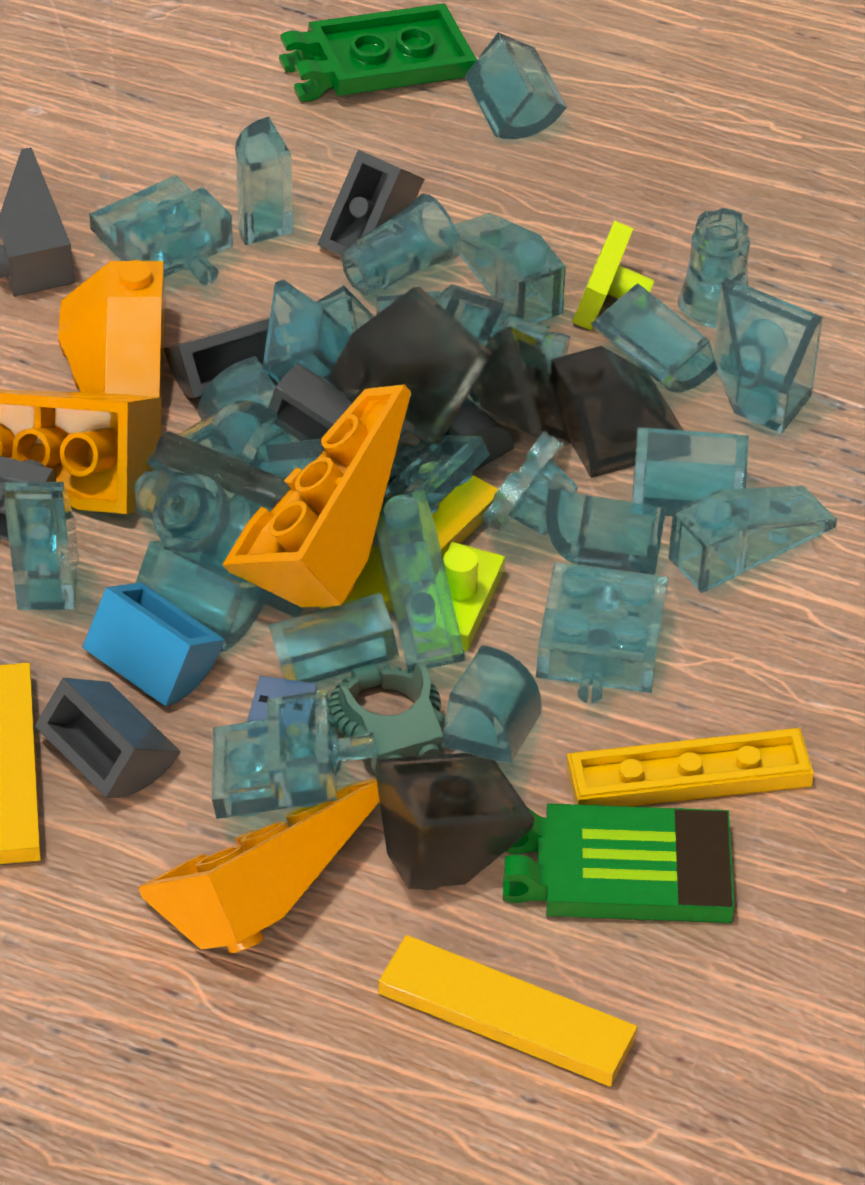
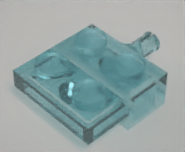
[89,175,233,286]
[536,562,668,703]
[212,690,378,819]

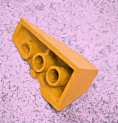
[58,260,167,397]
[222,384,411,607]
[0,389,162,514]
[138,776,391,953]

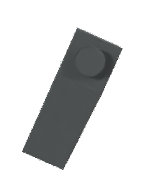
[0,147,74,297]

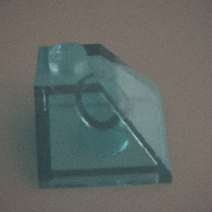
[713,277,823,434]

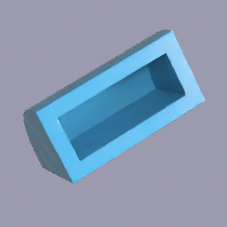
[82,582,225,706]

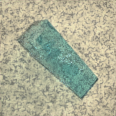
[444,213,566,329]
[3,482,79,610]
[668,486,837,593]
[374,490,465,673]

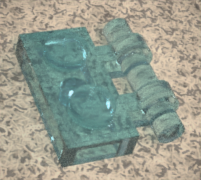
[381,435,490,520]

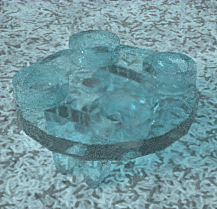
[481,431,578,535]

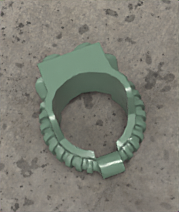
[327,662,445,777]

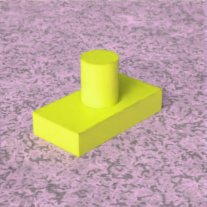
[572,220,655,330]
[413,542,505,651]

